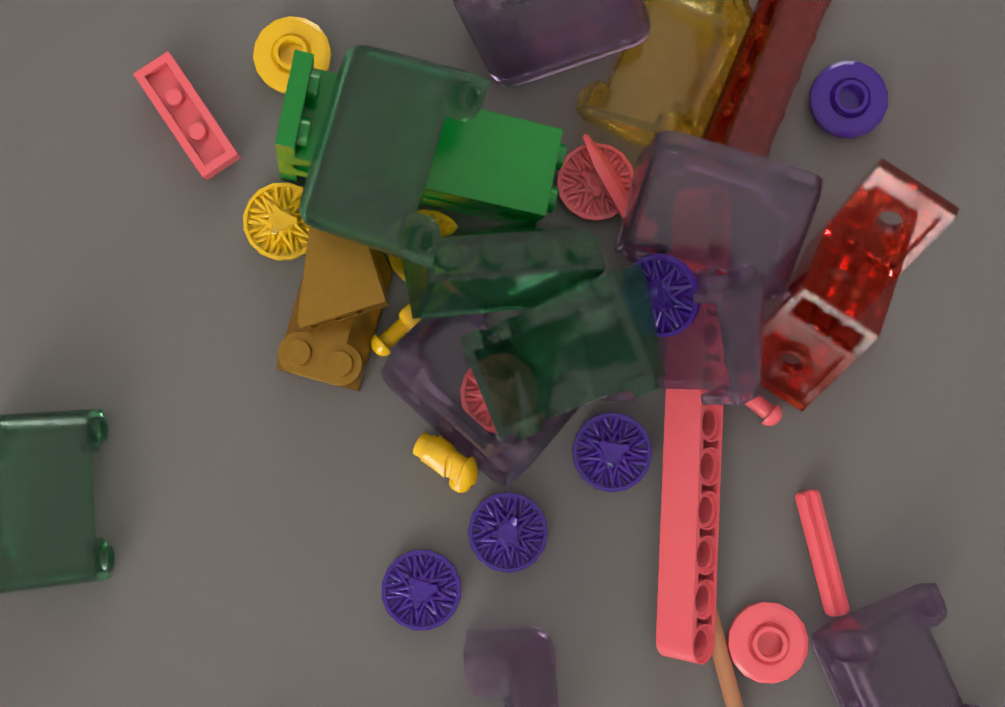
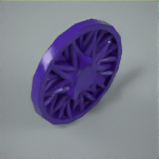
[809,61,888,139]
[621,253,701,337]
[572,412,652,492]
[468,491,548,573]
[382,549,461,630]

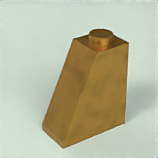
[297,197,390,332]

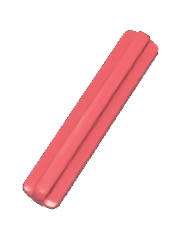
[795,489,850,617]

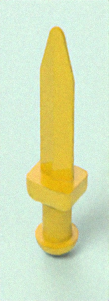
[371,243,497,356]

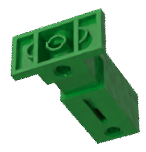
[275,50,566,229]

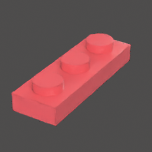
[133,51,242,181]

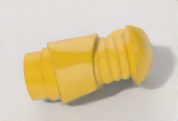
[413,432,479,493]

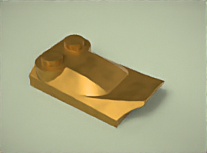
[276,239,394,392]

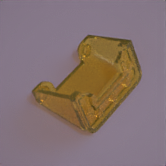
[576,0,754,165]

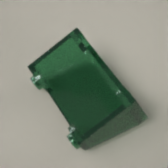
[299,44,490,268]
[459,264,666,440]
[0,409,115,594]

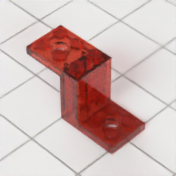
[731,158,959,412]

